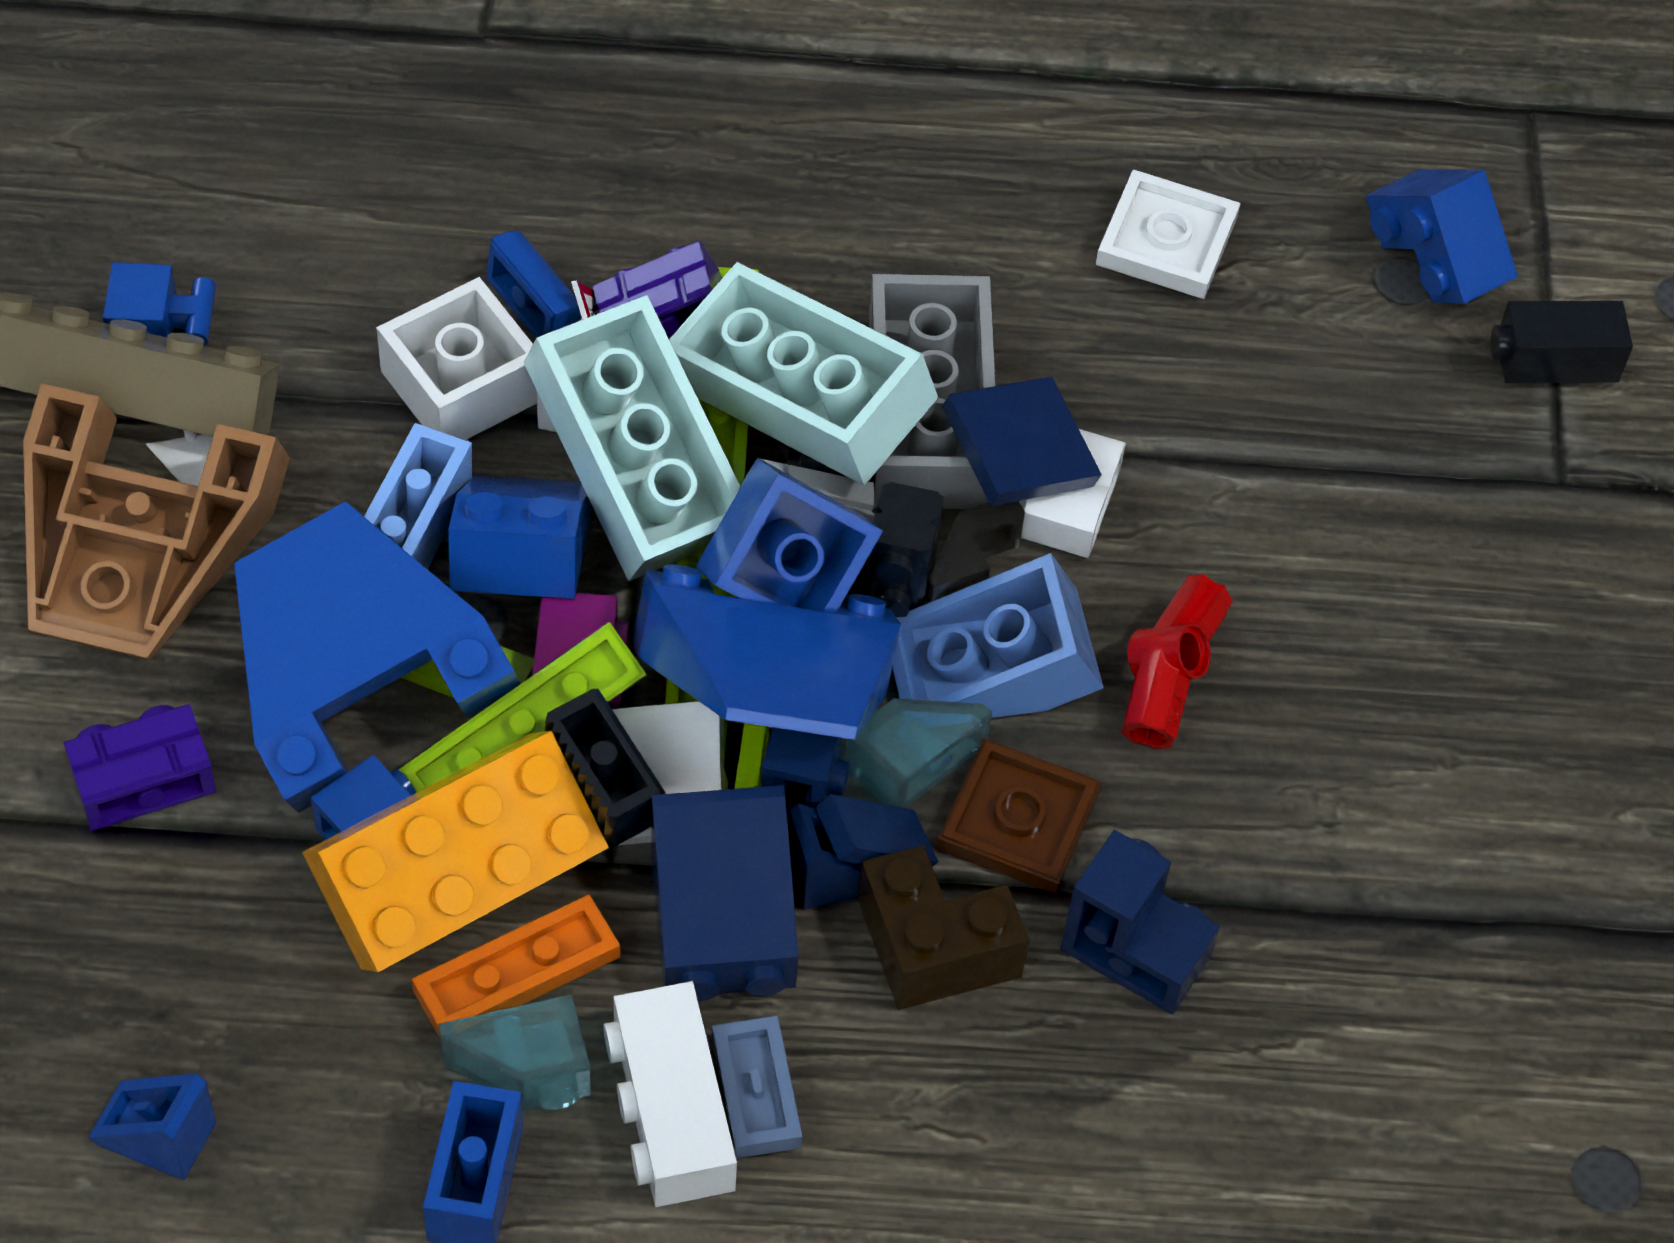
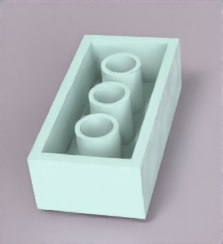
[669,262,938,486]
[523,295,741,581]

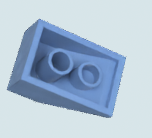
[892,553,1104,728]

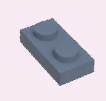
[711,1015,803,1158]

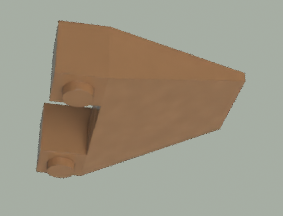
[23,383,290,661]

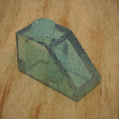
[845,698,992,808]
[439,995,591,1110]

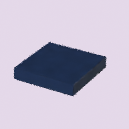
[942,377,1102,506]

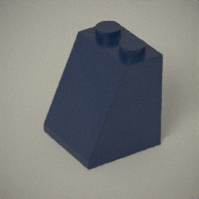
[651,785,798,1001]

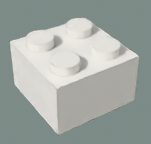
[376,277,537,440]

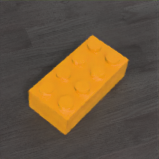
[302,731,609,972]

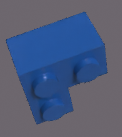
[1365,169,1518,304]

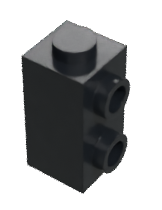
[1491,301,1633,383]

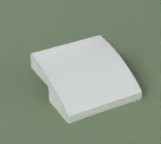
[612,701,728,845]

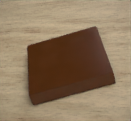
[937,738,1102,895]

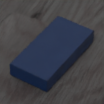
[816,794,938,867]

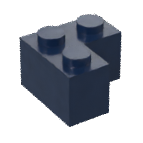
[1060,829,1220,1015]

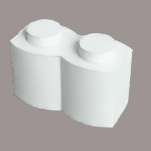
[1013,429,1126,558]

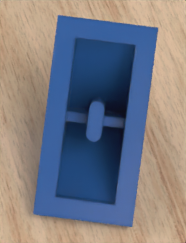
[88,1073,216,1180]

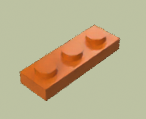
[412,894,620,1043]

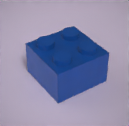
[695,457,883,614]

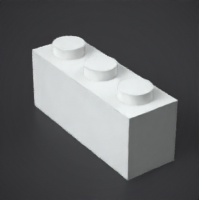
[603,981,737,1207]

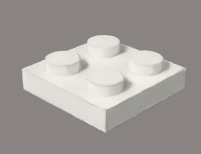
[1096,169,1241,299]

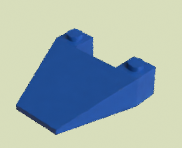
[234,501,521,813]
[632,564,901,740]

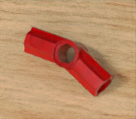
[1121,574,1233,749]

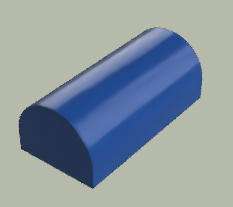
[486,231,582,338]

